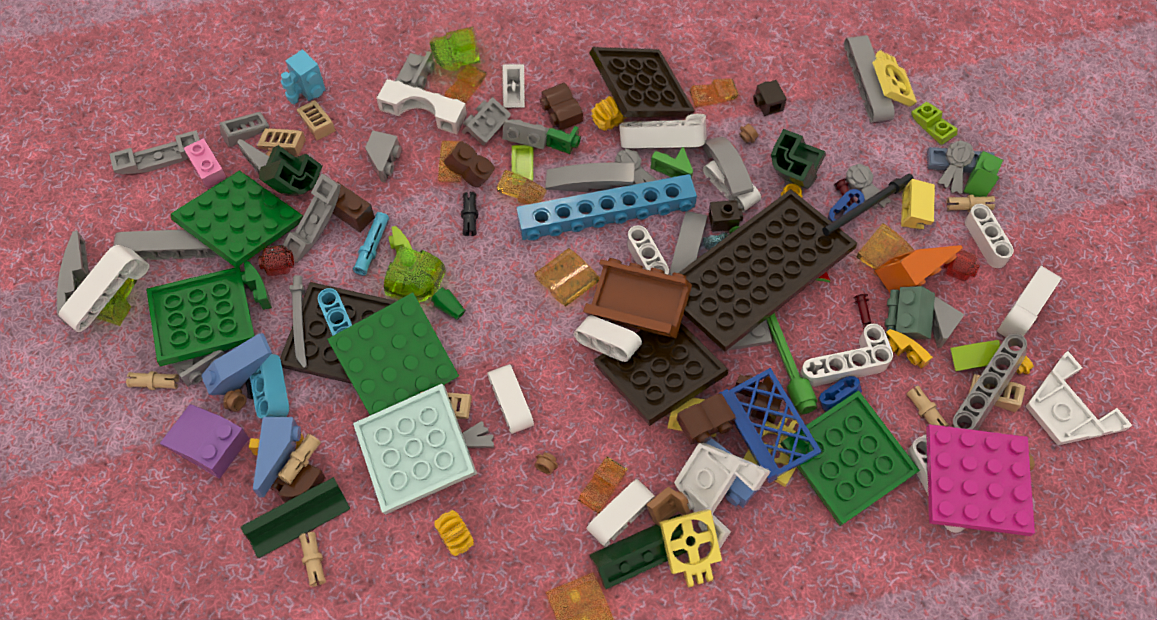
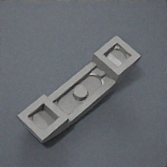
[109,130,200,174]
[702,136,754,197]
[279,173,341,263]
[669,211,708,275]

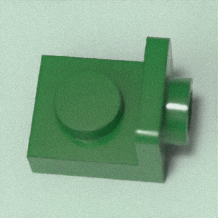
[546,126,581,154]

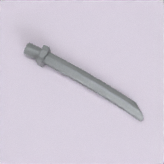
[289,275,307,368]

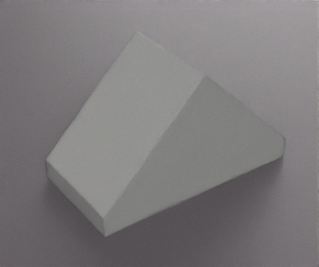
[932,296,965,348]

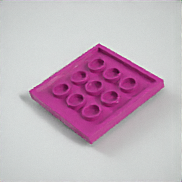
[926,424,1035,536]

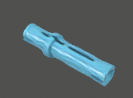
[353,212,390,276]

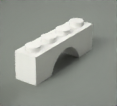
[377,79,467,134]

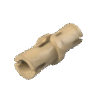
[946,195,995,212]
[126,371,179,390]
[906,386,949,427]
[277,434,321,484]
[299,532,326,587]

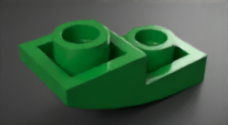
[241,261,272,310]

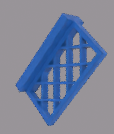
[720,368,822,483]

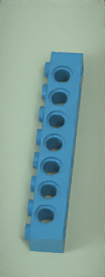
[516,174,697,240]

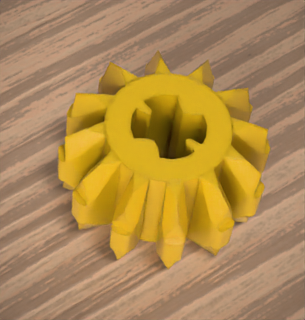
[591,96,627,131]
[434,510,474,556]

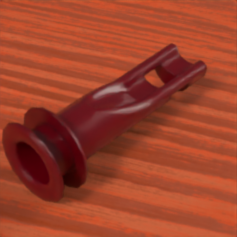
[834,178,856,207]
[853,294,872,329]

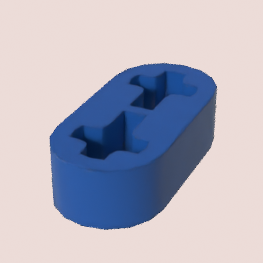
[828,189,865,222]
[819,376,862,412]

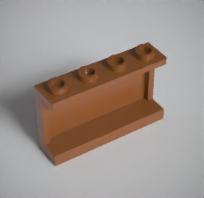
[583,258,692,339]

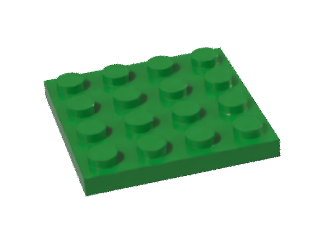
[171,170,303,268]
[146,266,255,367]
[327,293,459,415]
[780,390,920,526]

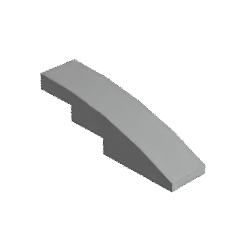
[545,162,635,192]
[57,231,89,325]

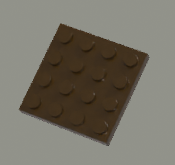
[589,47,695,117]
[280,282,396,384]
[594,323,728,426]

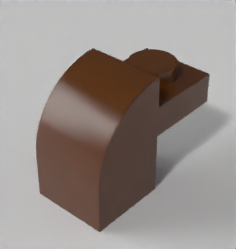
[735,374,782,424]
[270,464,326,502]

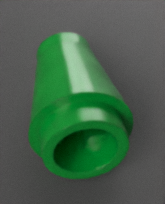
[431,287,466,320]

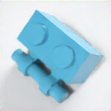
[281,49,326,104]

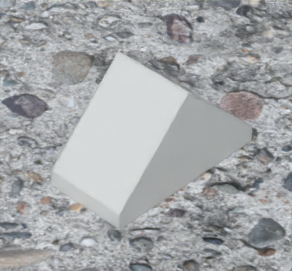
[502,64,525,108]

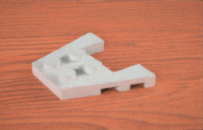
[1025,351,1132,446]
[674,443,770,549]

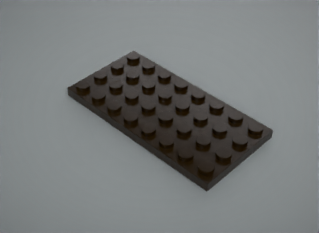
[679,189,857,352]

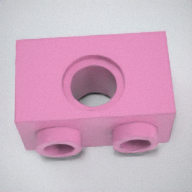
[184,138,226,190]

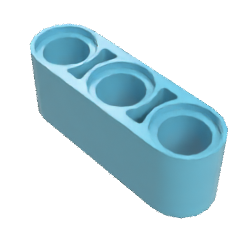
[318,288,352,335]
[250,354,289,419]

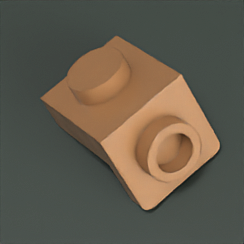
[646,486,691,526]

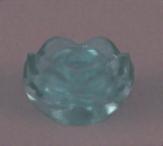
[702,233,728,250]

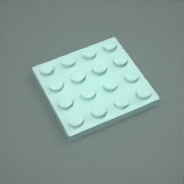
[353,384,477,514]

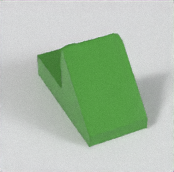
[651,147,693,179]
[963,151,1003,197]

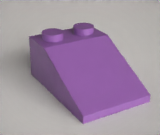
[160,404,249,479]

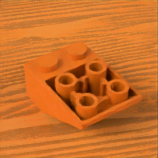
[875,245,963,293]

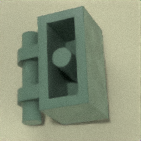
[885,286,935,339]

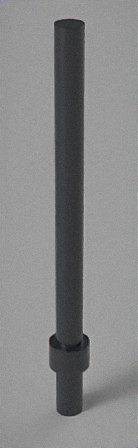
[822,173,914,236]

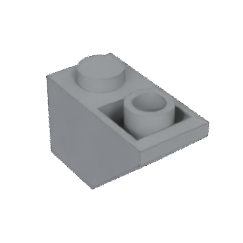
[365,131,402,182]

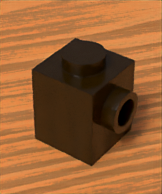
[753,80,787,117]
[708,200,743,232]

